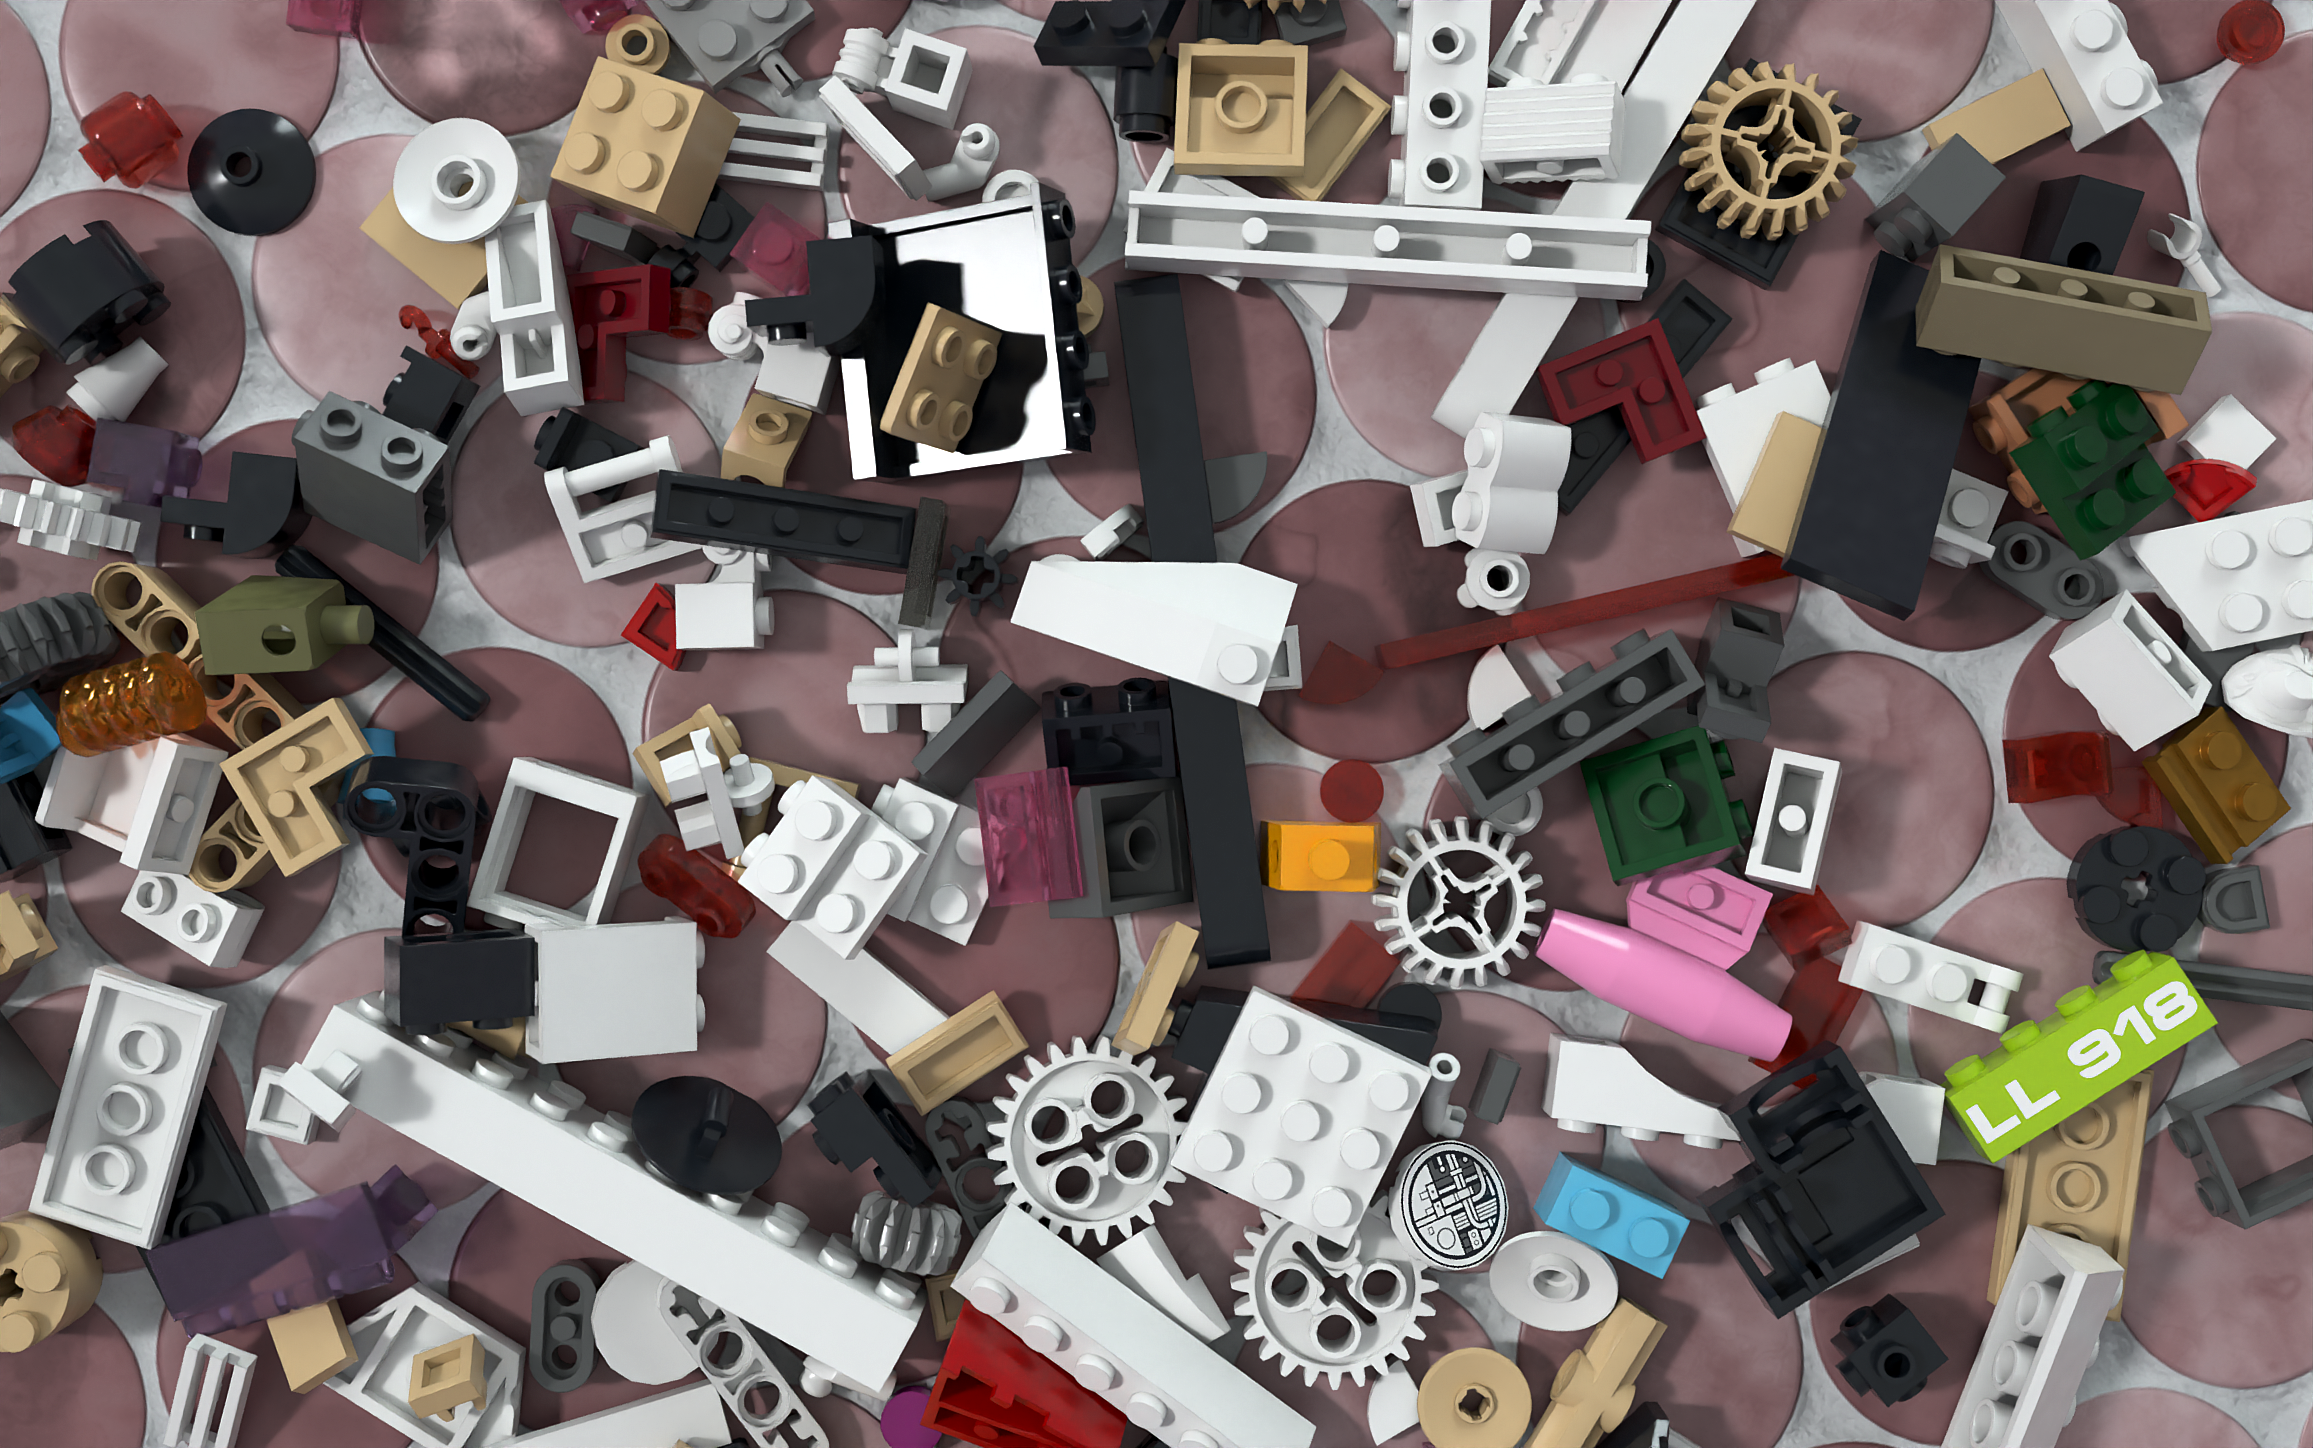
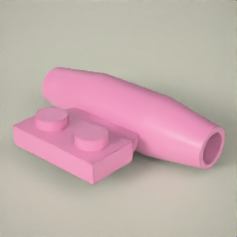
[1533,866,1793,1062]

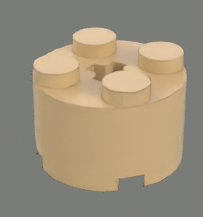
[0,1209,103,1353]

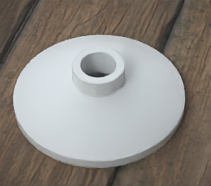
[393,118,521,244]
[1489,1231,1619,1331]

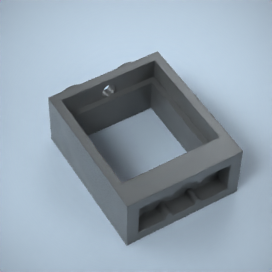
[2164,1039,2313,1230]

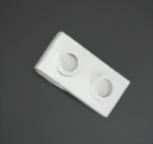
[121,870,265,968]

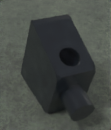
[2020,174,2145,275]

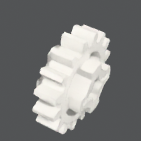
[0,479,142,560]

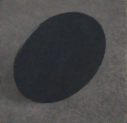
[631,1076,782,1195]

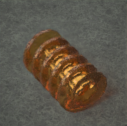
[56,651,207,758]

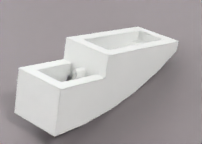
[485,200,584,417]

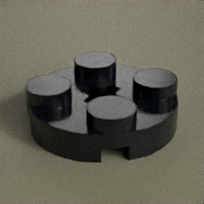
[2066,825,2206,953]

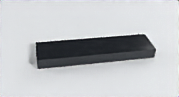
[1557,279,1732,516]
[650,469,916,575]

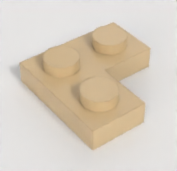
[219,698,374,877]

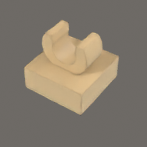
[408,1333,487,1422]

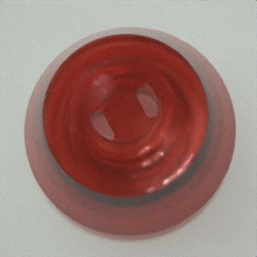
[12,404,103,487]

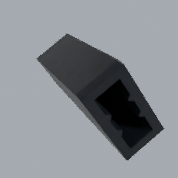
[1167,985,1438,1075]

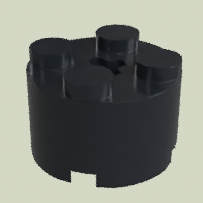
[2,220,171,366]

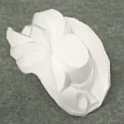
[2221,644,2313,738]

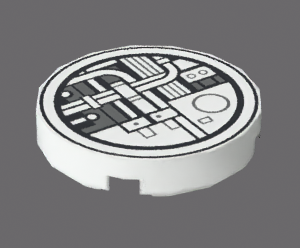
[1387,1140,1509,1271]

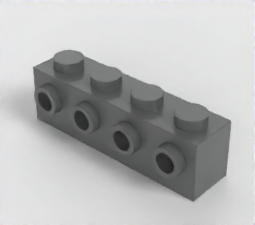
[1438,628,1705,820]

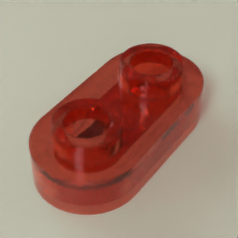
[637,834,756,939]

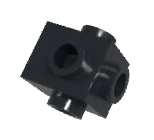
[1830,1293,1949,1407]

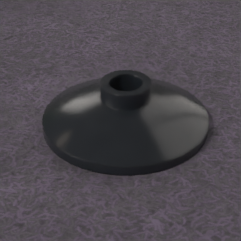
[187,108,316,236]

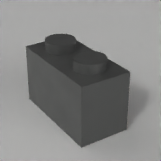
[1864,133,2006,261]

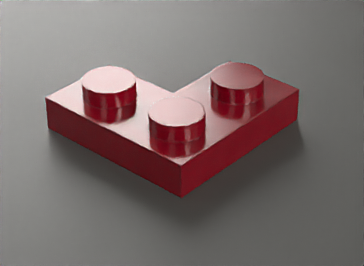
[567,264,671,405]
[1535,318,1707,464]

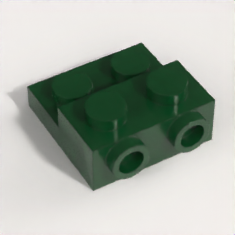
[2009,379,2177,561]
[1580,725,1754,886]

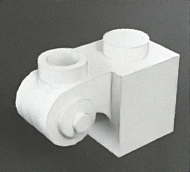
[832,27,973,130]
[708,292,841,415]
[675,545,774,651]

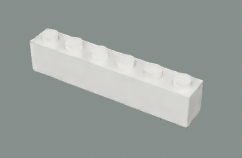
[950,1202,1316,1448]

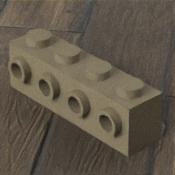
[1916,244,2212,395]

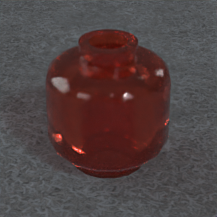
[77,91,183,189]

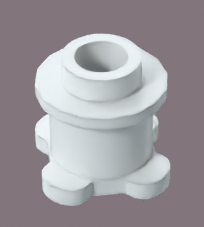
[1457,548,1530,616]

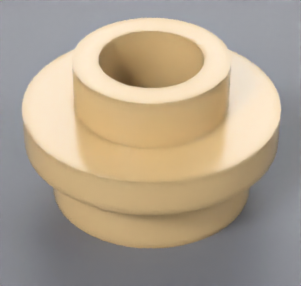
[605,14,671,75]

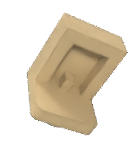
[632,704,742,808]

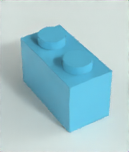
[1533,1152,1690,1279]

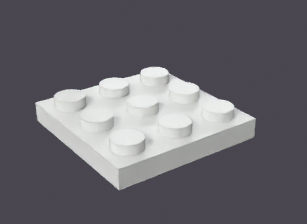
[1170,985,1432,1248]

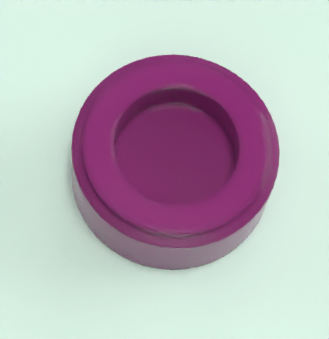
[880,1385,942,1448]

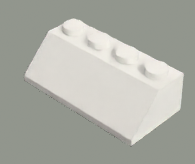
[1941,1224,2125,1448]

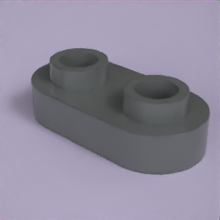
[1979,521,2104,620]
[529,1259,602,1393]

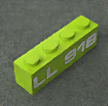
[1939,950,2218,1164]

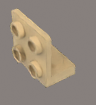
[880,302,1002,454]

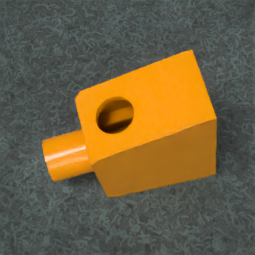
[1260,820,1381,892]

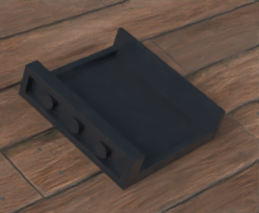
[827,182,1096,483]

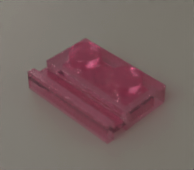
[974,767,1084,907]

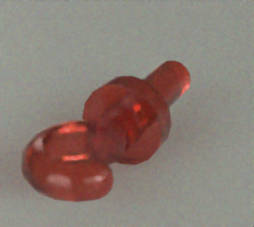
[398,305,480,380]

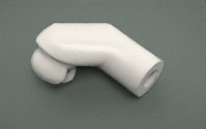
[1421,1053,1467,1140]

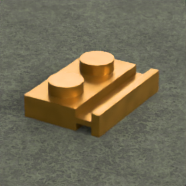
[2142,706,2291,864]

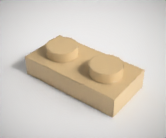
[1111,921,1199,1056]

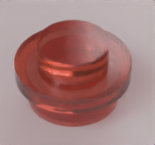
[2217,0,2285,65]

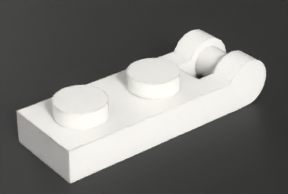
[1837,920,2024,1034]

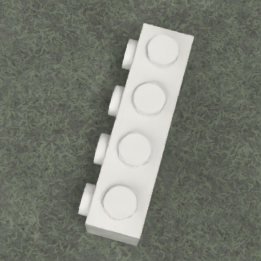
[1388,0,1491,211]
[1995,0,2163,152]

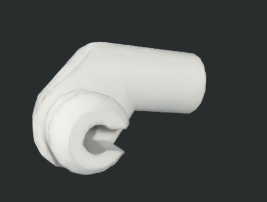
[922,123,1000,202]
[450,290,497,361]
[799,1355,897,1402]

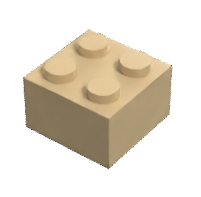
[550,56,741,238]

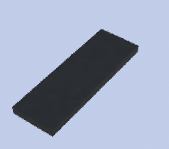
[1780,250,1982,621]

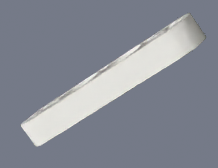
[656,1276,829,1448]

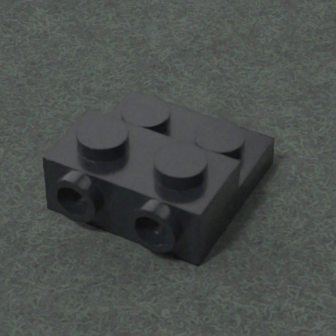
[807,1069,943,1209]

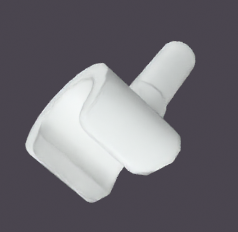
[2147,213,2221,298]

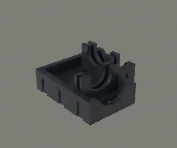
[1696,1040,1946,1319]

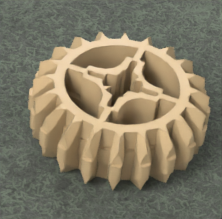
[1679,61,1859,241]

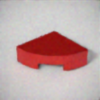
[2164,459,2257,522]
[621,583,686,671]

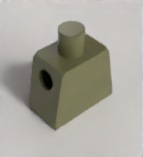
[195,575,374,675]

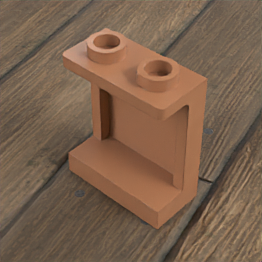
[1968,367,2189,514]

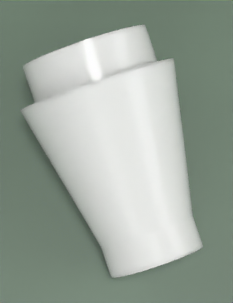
[67,336,169,430]

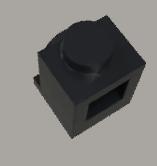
[382,345,480,445]

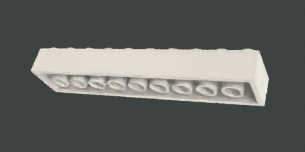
[301,989,928,1393]

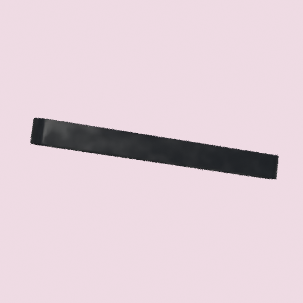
[1114,273,1271,970]

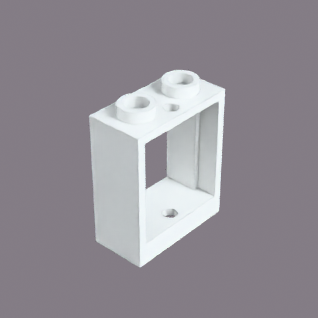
[467,757,650,931]

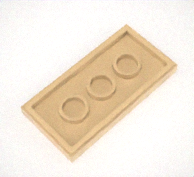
[1987,1068,2154,1322]

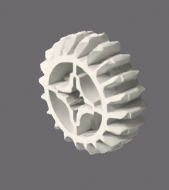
[1371,816,1546,989]

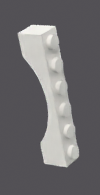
[1541,1033,1945,1165]

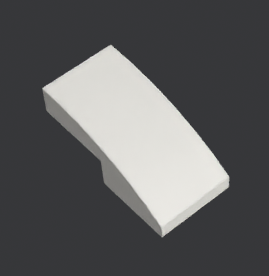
[1096,1224,1231,1345]

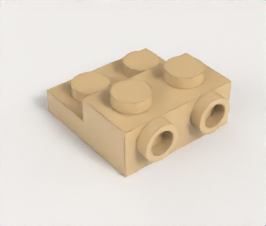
[1174,38,1308,177]

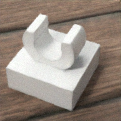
[277,1049,362,1133]

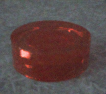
[1319,759,1384,823]

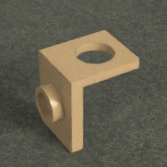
[721,393,812,488]

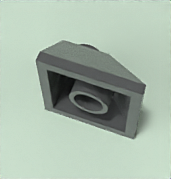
[1044,776,1194,919]

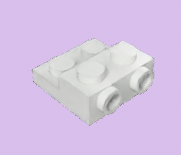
[738,775,928,960]
[871,777,1019,946]

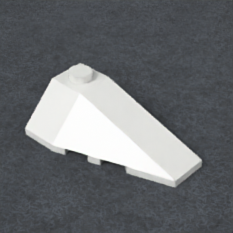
[1011,561,1298,707]

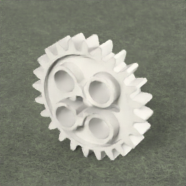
[985,1035,1187,1246]
[1230,1189,1439,1390]

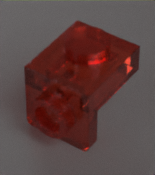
[2002,730,2114,804]

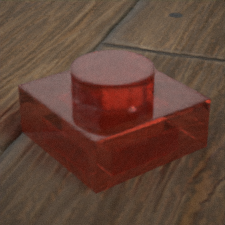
[1762,885,1852,970]

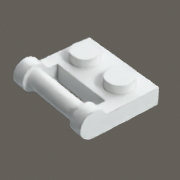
[544,435,703,584]

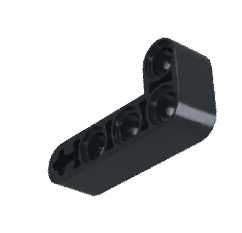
[344,756,479,935]

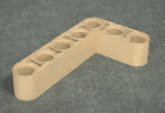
[91,561,346,893]

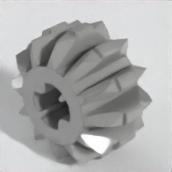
[850,1190,962,1276]

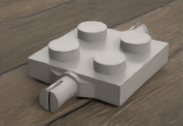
[640,0,815,97]

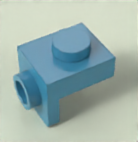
[0,688,69,785]

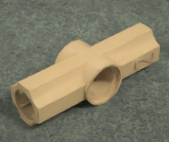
[1523,1293,1668,1448]

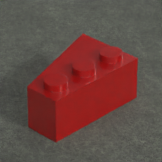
[920,1299,1128,1448]

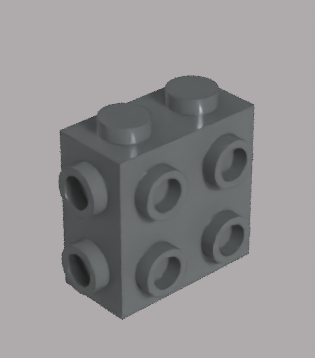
[291,391,453,565]

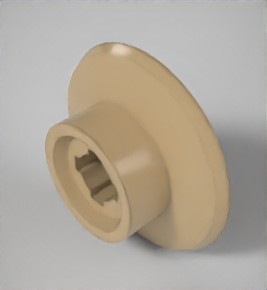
[1417,1347,1532,1448]

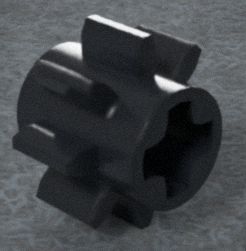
[937,536,1019,617]

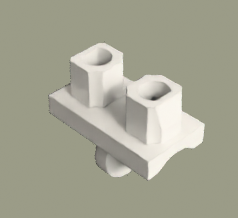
[847,629,968,733]
[660,727,775,859]

